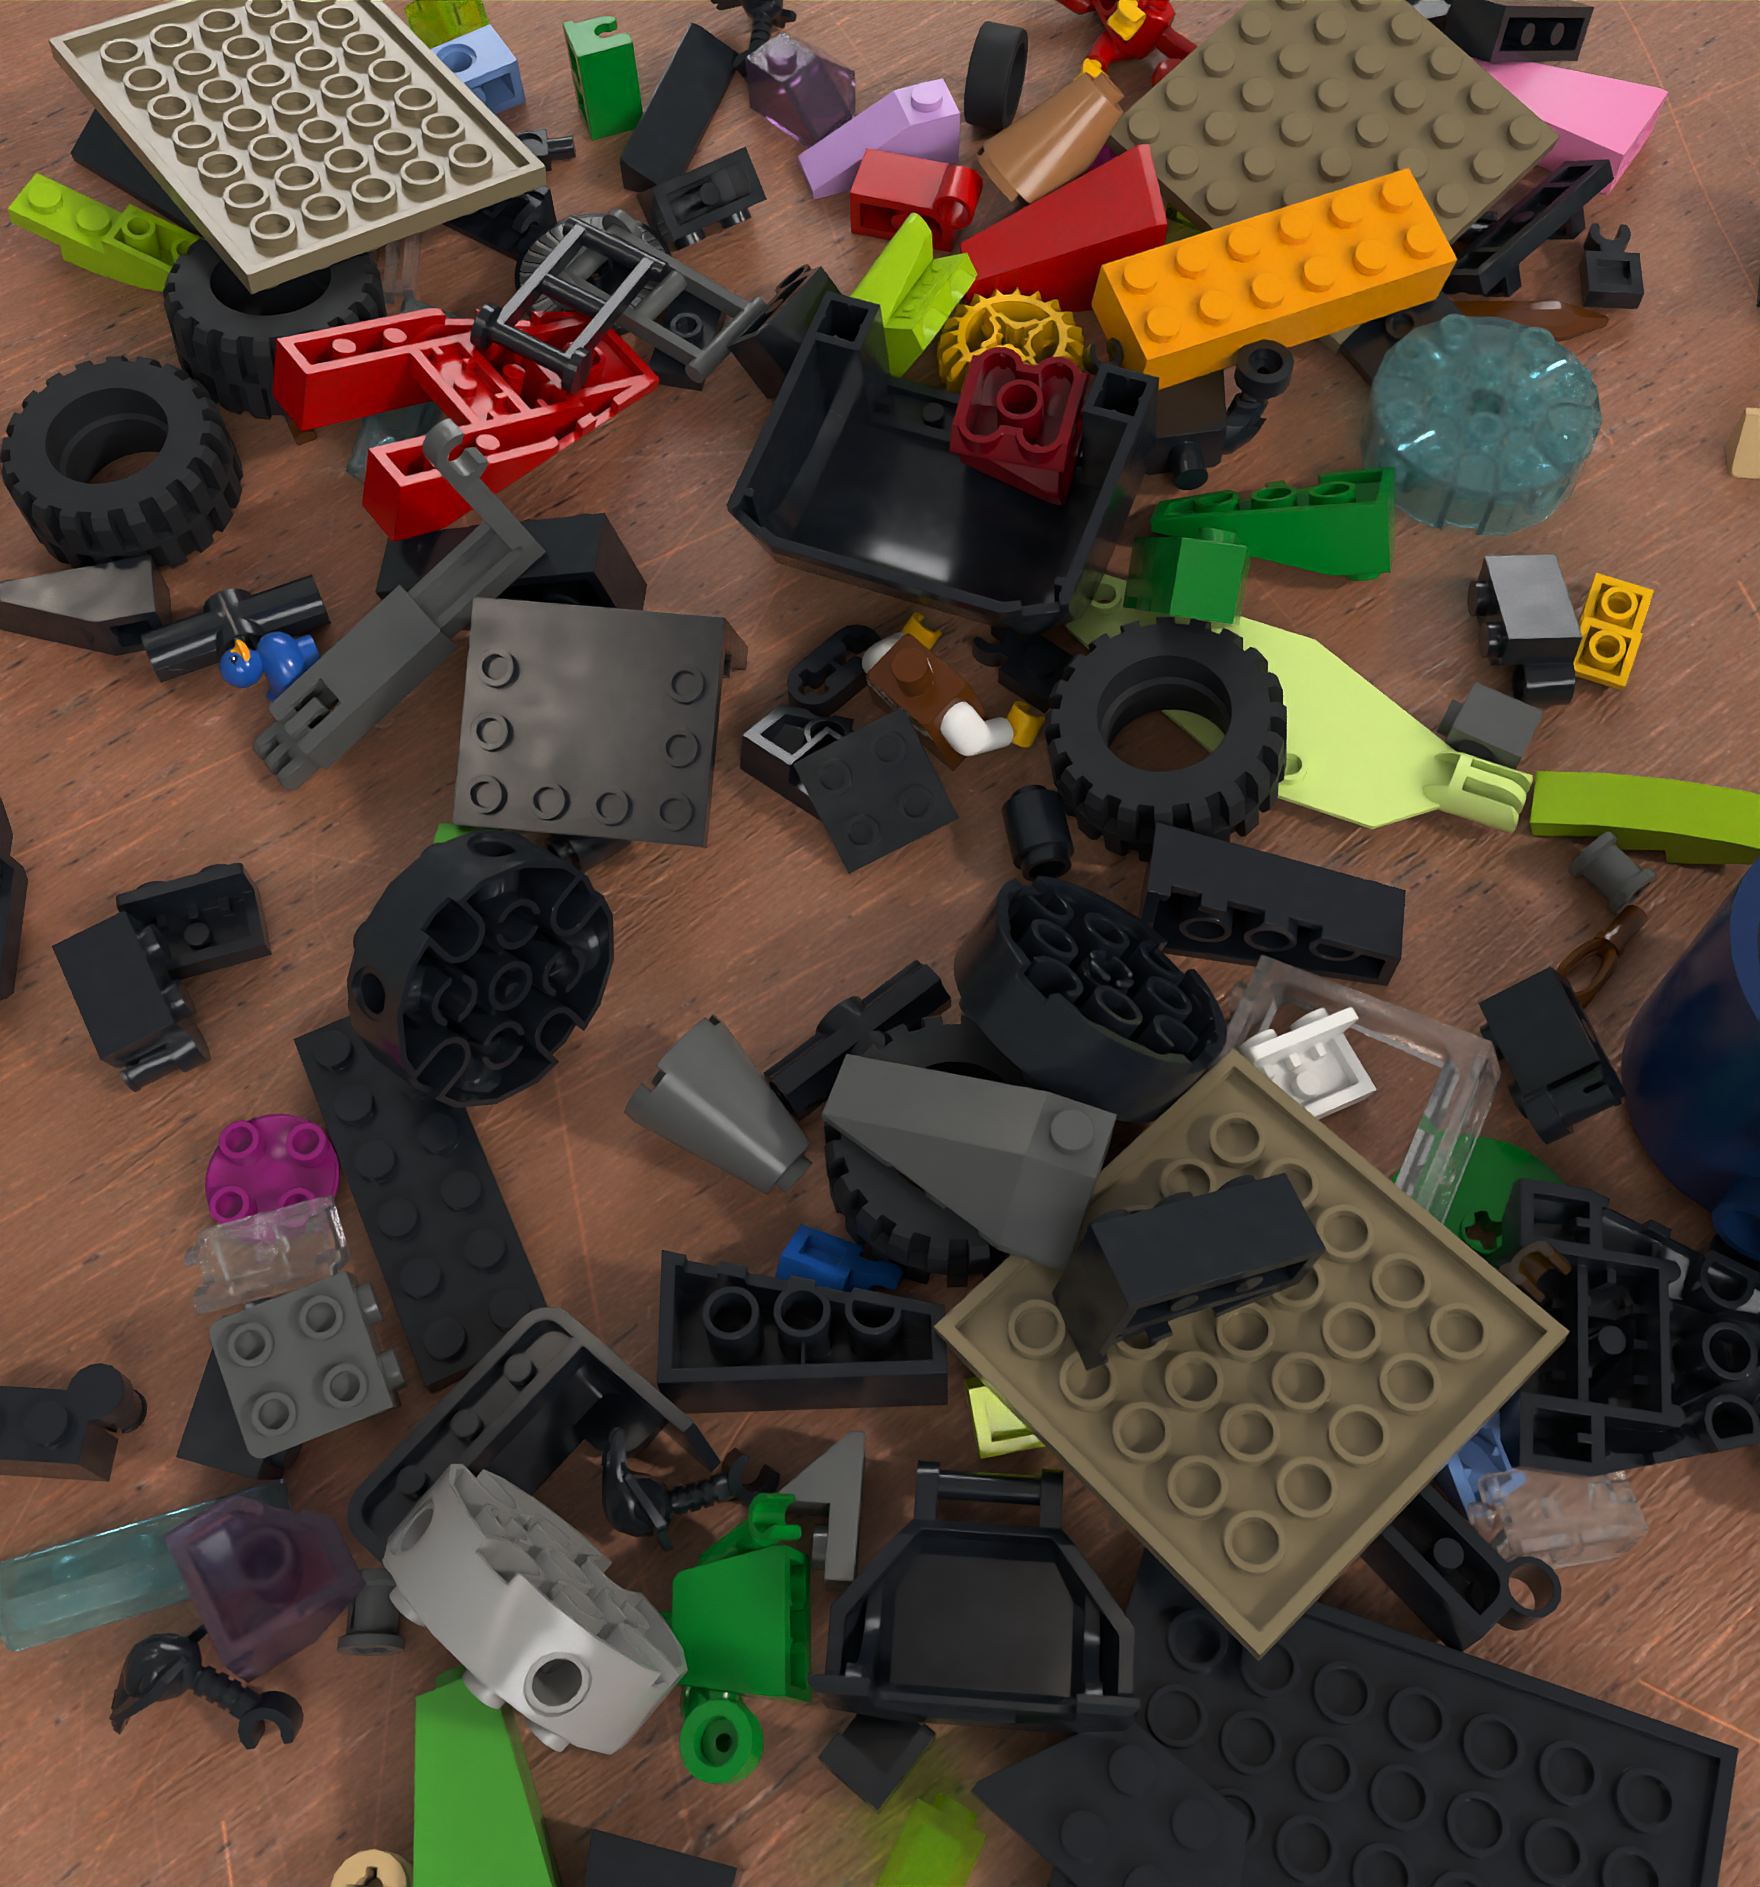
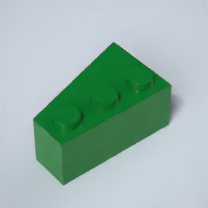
[1123,527,1252,625]

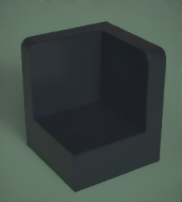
[818,1714,936,1814]

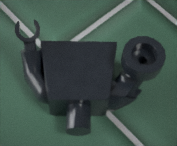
[1082,337,1294,490]

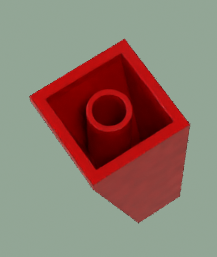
[960,144,1168,312]

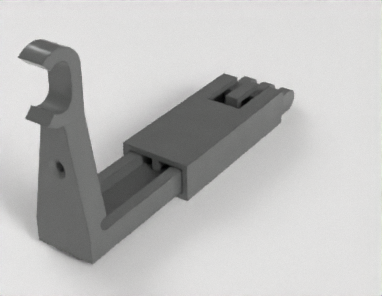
[252,418,546,791]

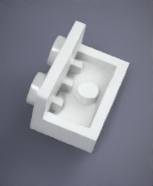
[1238,1007,1377,1120]

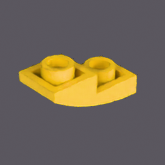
[1573,573,1654,691]

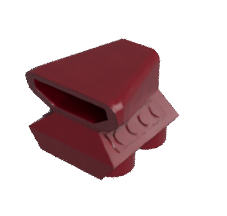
[949,347,1091,506]

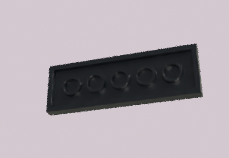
[294,1015,549,1394]

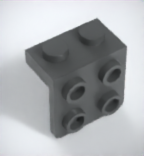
[209,1271,408,1458]

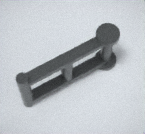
[549,208,767,383]

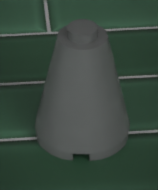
[624,1014,813,1195]

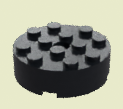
[953,876,1227,1123]

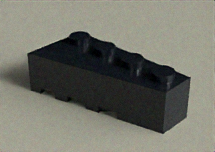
[375,513,647,631]
[1138,822,1406,986]
[657,1250,948,1414]

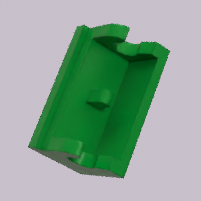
[562,16,643,141]

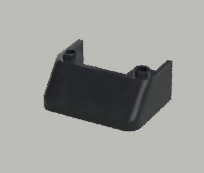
[347,1307,721,1567]

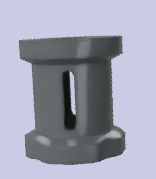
[1568,831,1657,915]
[337,1568,405,1656]

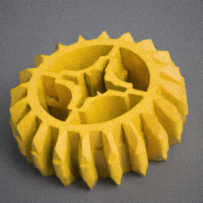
[937,287,1084,394]

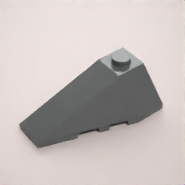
[822,1054,1117,1272]

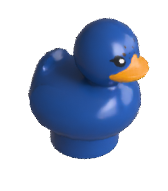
[219,631,321,703]

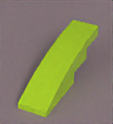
[1530,771,1760,865]

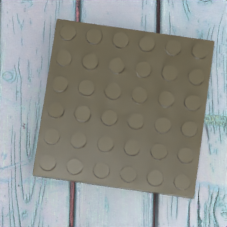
[1105,0,1560,354]
[934,1048,1570,1661]

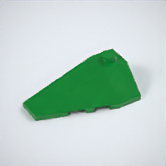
[1150,466,1396,581]

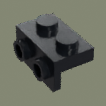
[115,863,272,981]

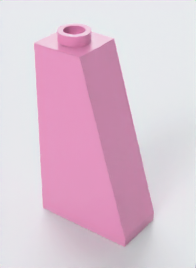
[1471,57,1668,196]

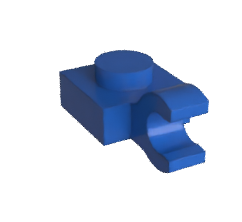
[775,1224,904,1292]

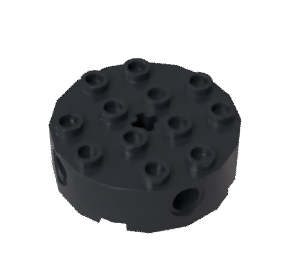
[347,830,614,1108]

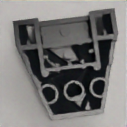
[1488,1178,1760,1479]

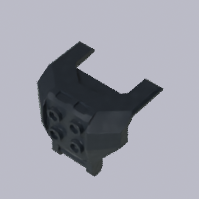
[807,1460,1140,1733]

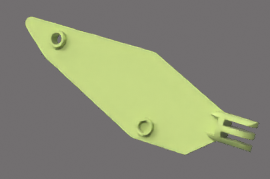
[1064,574,1533,834]

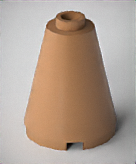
[976,72,1124,206]

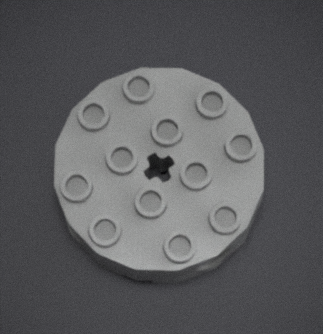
[382,1464,688,1755]

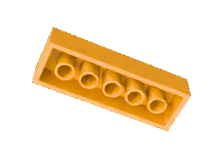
[1091,168,1458,390]

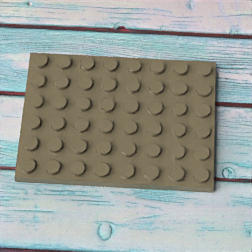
[48,0,547,294]

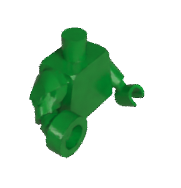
[658,1493,812,1785]

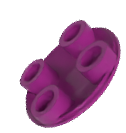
[205,1113,340,1244]

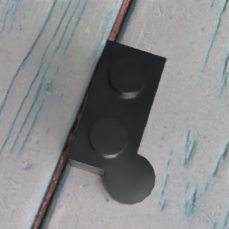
[52,910,211,1092]
[1478,967,1627,1145]
[0,1363,147,1482]

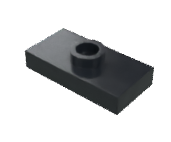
[649,290,727,391]
[1339,290,1464,389]

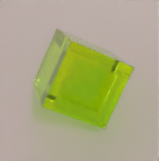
[404,0,490,49]

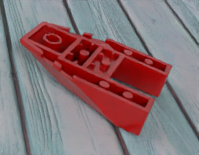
[272,308,660,542]

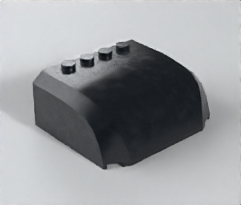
[727,291,1159,636]

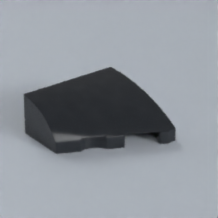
[740,704,854,822]

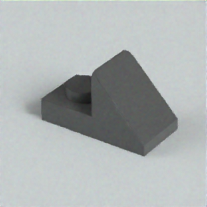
[778,1431,866,1592]

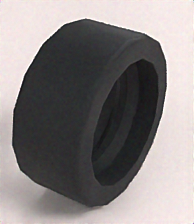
[964,21,1028,131]

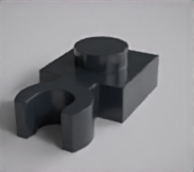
[1579,223,1644,309]
[972,626,1074,714]

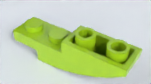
[7,172,206,292]

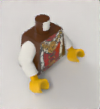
[862,613,1045,771]

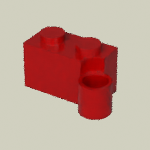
[850,148,984,252]

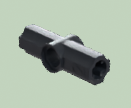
[141,574,331,683]
[764,959,951,1121]

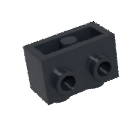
[636,147,767,250]

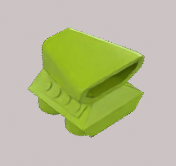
[849,213,978,378]

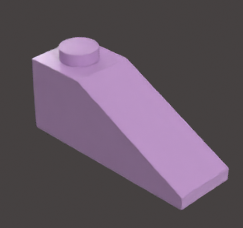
[798,78,960,200]

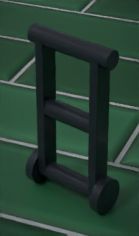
[470,215,669,395]

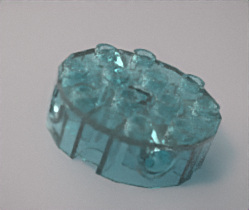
[1360,314,1602,535]

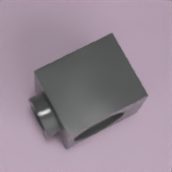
[1437,682,1544,770]

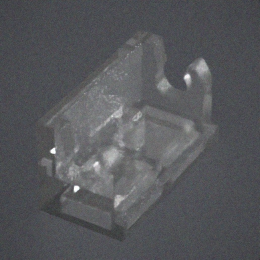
[184,1194,352,1315]
[1468,1469,1650,1569]

